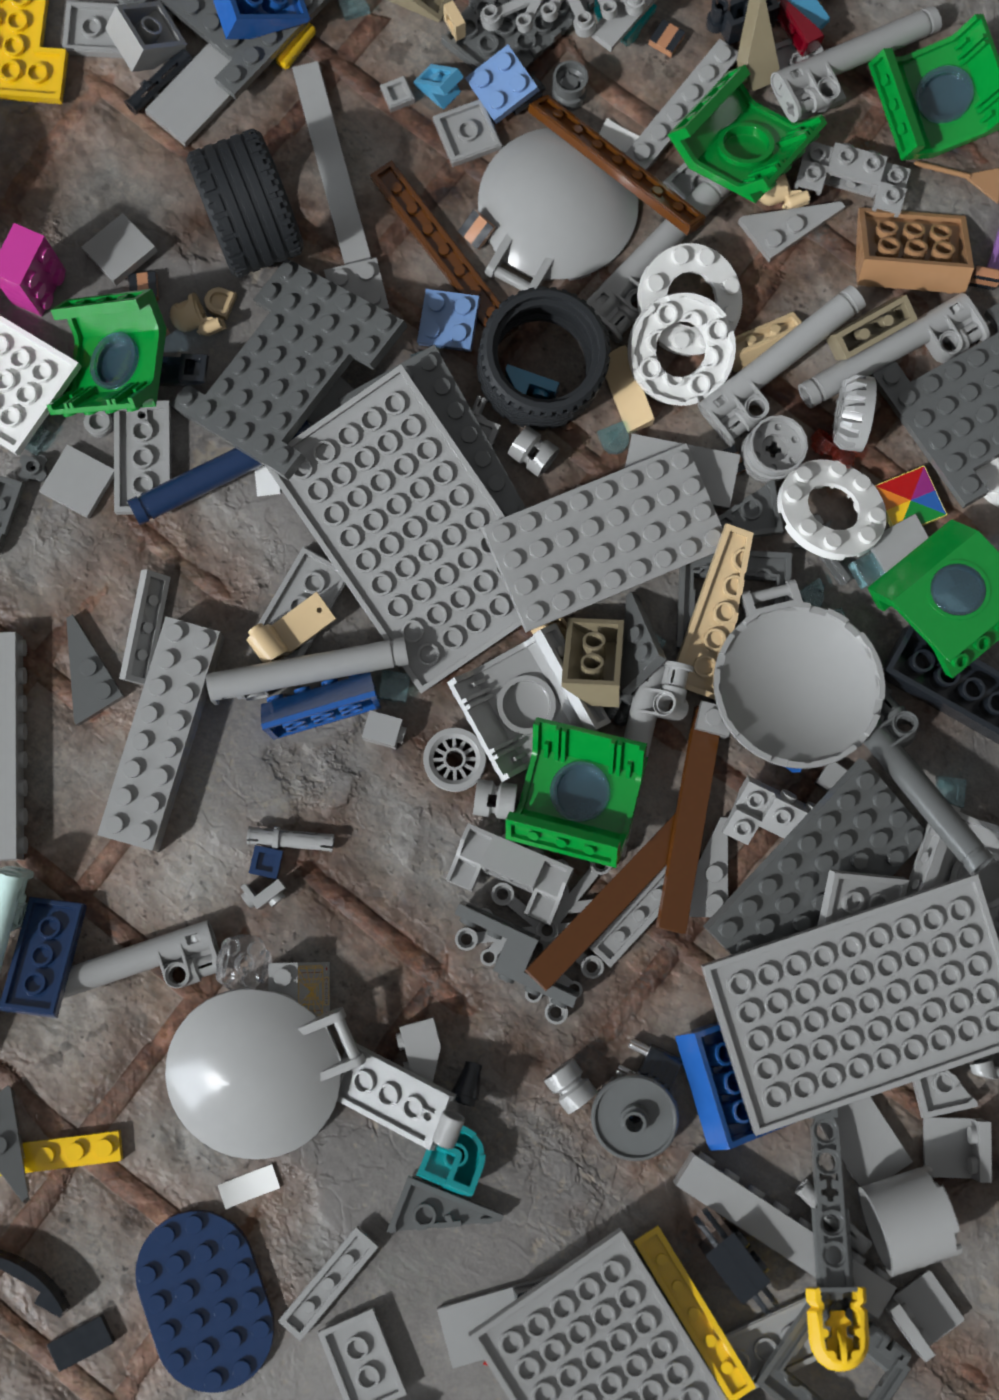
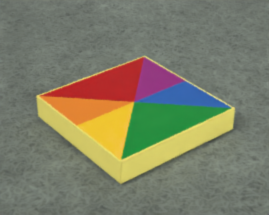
[875,465,947,527]

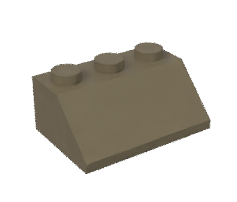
[561,618,624,707]

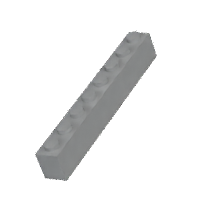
[0,632,28,861]
[673,1151,897,1319]

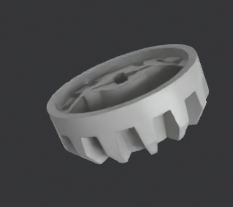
[832,374,877,452]

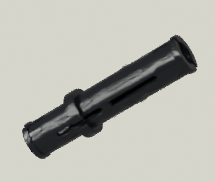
[124,49,193,115]

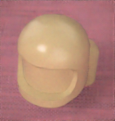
[759,174,810,210]
[170,293,227,336]

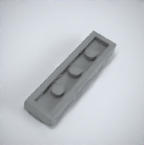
[119,569,171,685]
[589,864,667,968]
[278,1226,379,1341]

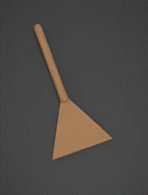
[914,161,999,204]

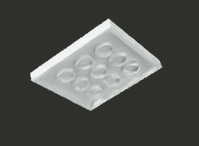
[0,316,82,456]

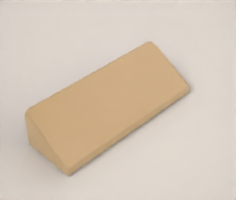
[732,312,802,372]
[605,345,654,434]

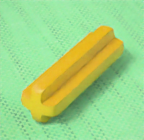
[276,23,316,70]

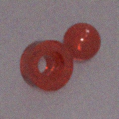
[810,428,855,469]

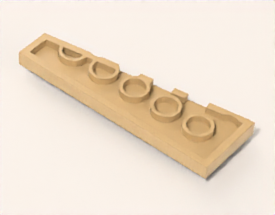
[676,523,753,700]

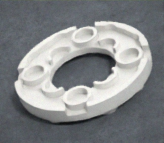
[637,243,742,356]
[628,293,736,406]
[777,459,887,560]

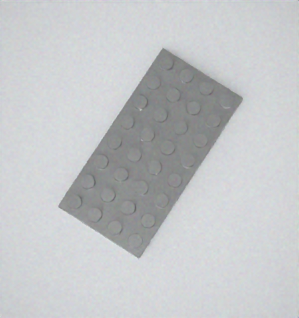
[481,443,723,633]

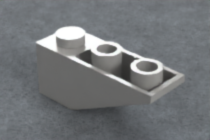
[396,1017,441,1082]

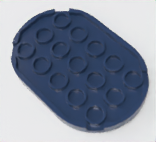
[135,1210,275,1393]

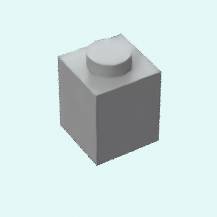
[362,710,407,749]

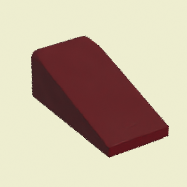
[777,0,825,57]

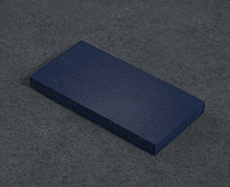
[0,897,87,1019]

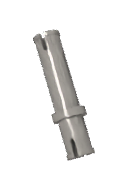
[247,826,334,852]
[795,1179,872,1256]

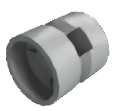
[507,426,560,478]
[473,779,517,820]
[543,1058,598,1114]

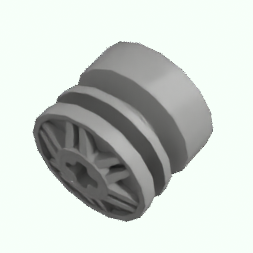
[740,415,808,483]

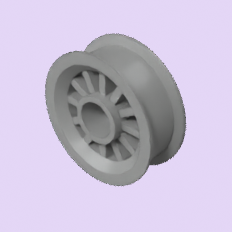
[423,728,486,792]

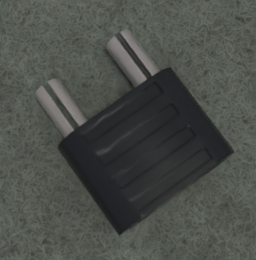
[616,1039,682,1090]

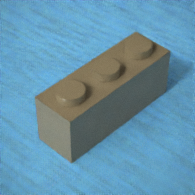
[825,295,918,361]

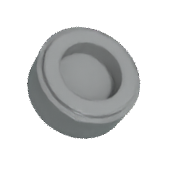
[84,411,113,438]

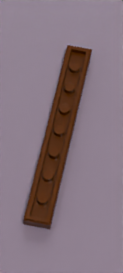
[528,94,707,235]
[370,160,519,340]
[656,705,720,934]
[525,813,676,992]

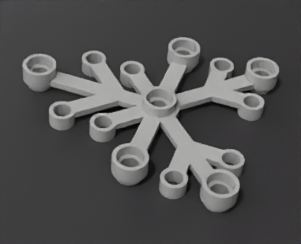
[480,0,647,38]
[455,859,612,1024]

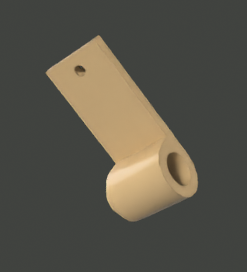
[247,592,337,663]

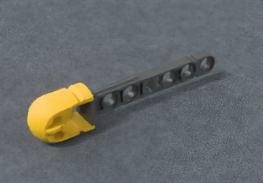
[806,1108,870,1372]

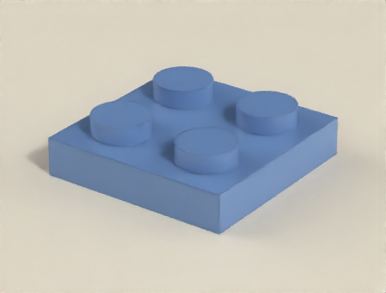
[465,45,540,124]
[417,289,480,352]

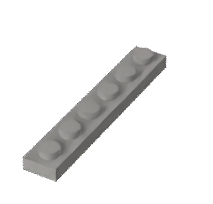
[625,39,738,171]

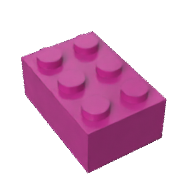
[0,223,66,317]

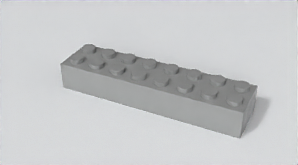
[97,617,225,852]

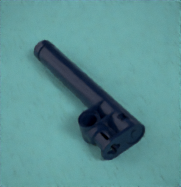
[127,420,310,526]

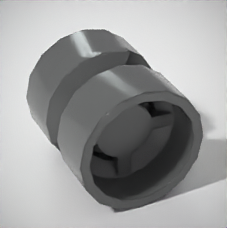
[552,60,588,111]

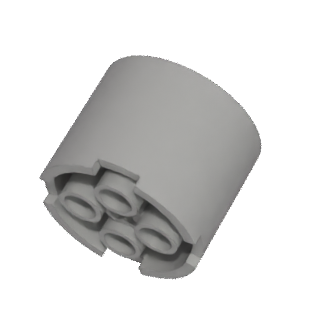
[858,1165,963,1277]

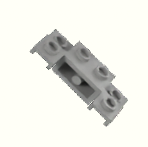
[794,142,911,218]
[722,775,816,845]
[446,823,574,926]

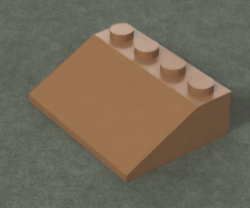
[855,207,974,294]

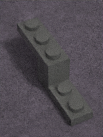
[454,901,579,1009]

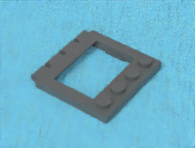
[676,551,792,648]
[753,1292,912,1400]

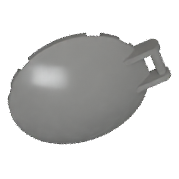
[478,128,639,290]
[713,579,885,769]
[165,987,366,1159]

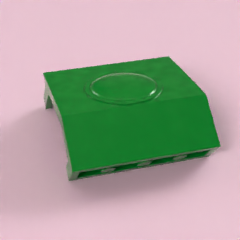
[667,65,827,203]

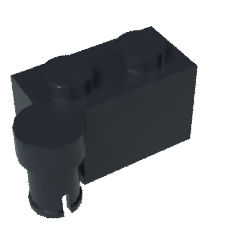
[706,0,780,45]

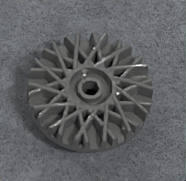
[591,1071,679,1161]

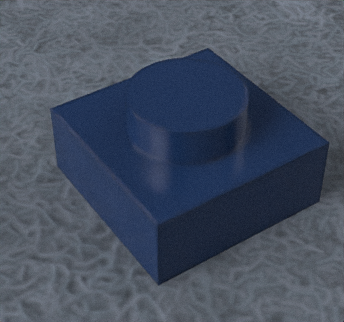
[249,845,284,879]

